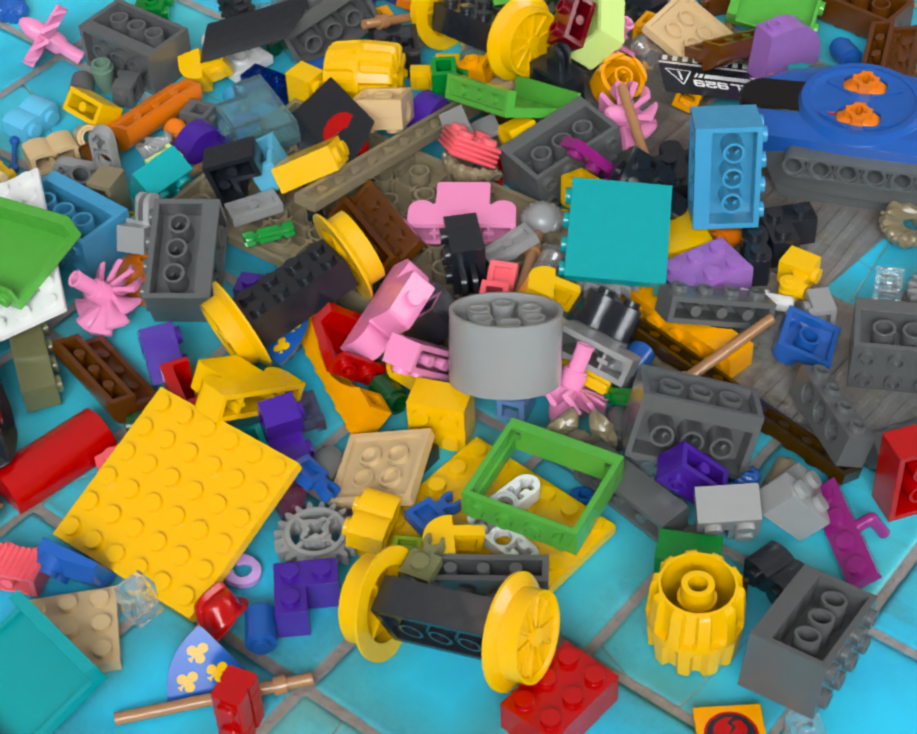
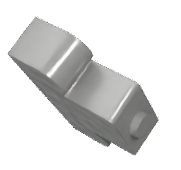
[562,317,642,388]

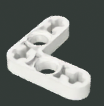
[467,474,541,555]

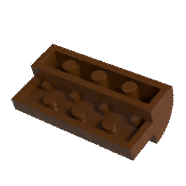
[862,19,917,76]
[684,28,756,71]
[328,179,426,280]
[52,334,156,424]

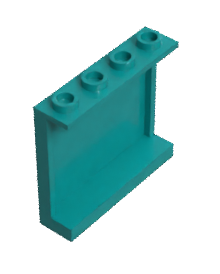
[558,177,672,296]
[0,589,107,734]

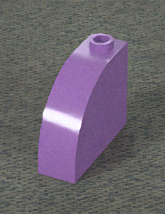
[747,14,820,82]

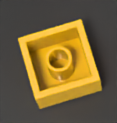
[406,377,476,452]

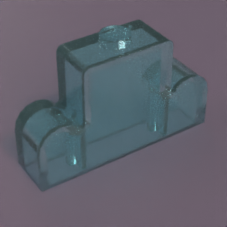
[215,74,301,148]

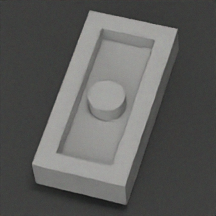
[224,188,284,227]
[485,222,540,265]

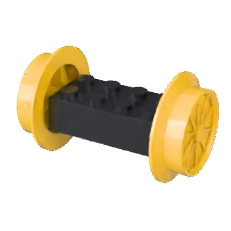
[410,0,555,81]
[199,211,385,367]
[338,545,560,693]

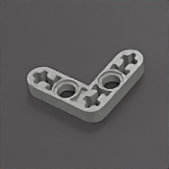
[52,124,122,176]

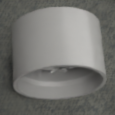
[449,292,563,400]

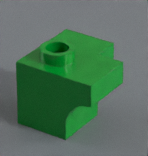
[430,56,468,96]

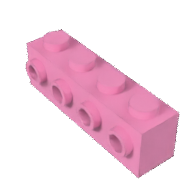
[382,332,449,383]

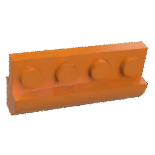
[106,78,203,152]

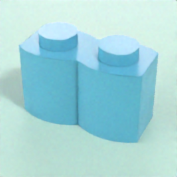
[1,94,60,142]

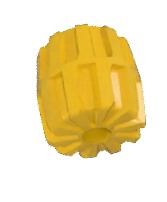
[323,40,408,99]
[645,550,746,677]

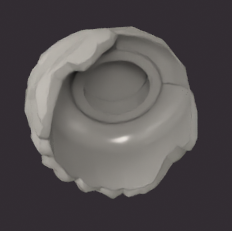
[136,130,174,159]
[520,200,564,233]

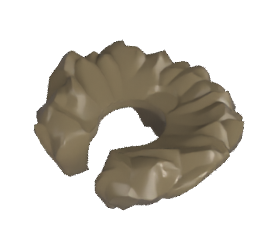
[441,150,503,182]
[878,200,917,249]
[545,406,618,448]

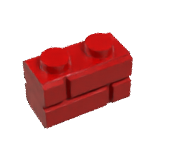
[210,665,265,734]

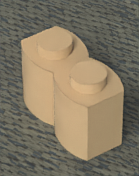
[21,130,81,175]

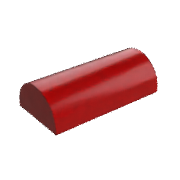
[0,408,117,514]

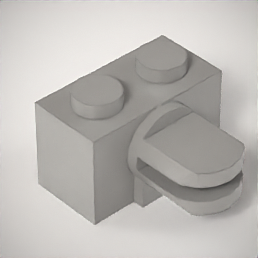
[117,191,160,255]

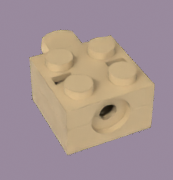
[353,87,414,134]

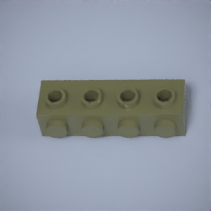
[9,321,64,413]

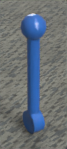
[9,136,20,173]

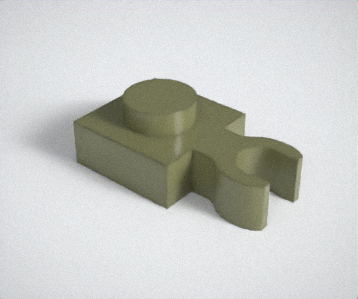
[398,533,446,583]

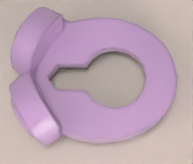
[223,554,261,589]

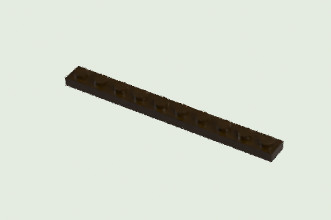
[632,317,863,485]

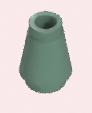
[90,57,114,95]

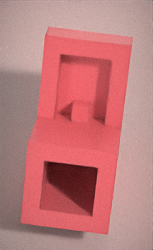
[479,259,519,293]

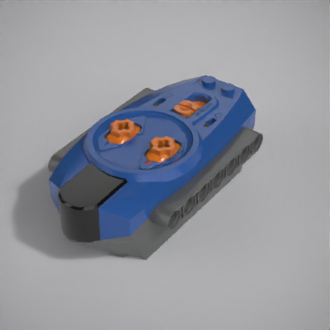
[739,63,917,211]

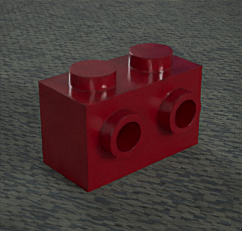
[547,0,596,52]

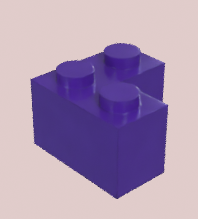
[136,321,188,386]
[257,392,314,461]
[273,557,341,638]

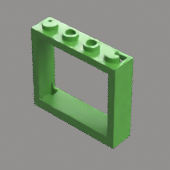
[461,417,624,555]

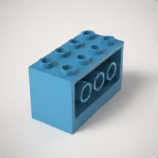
[687,104,768,230]
[41,170,130,279]

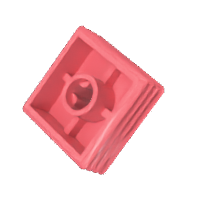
[437,122,502,170]

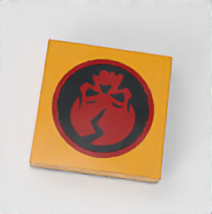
[692,704,766,734]

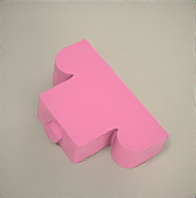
[407,182,517,245]
[340,259,435,361]

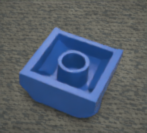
[772,305,842,369]
[36,537,117,588]

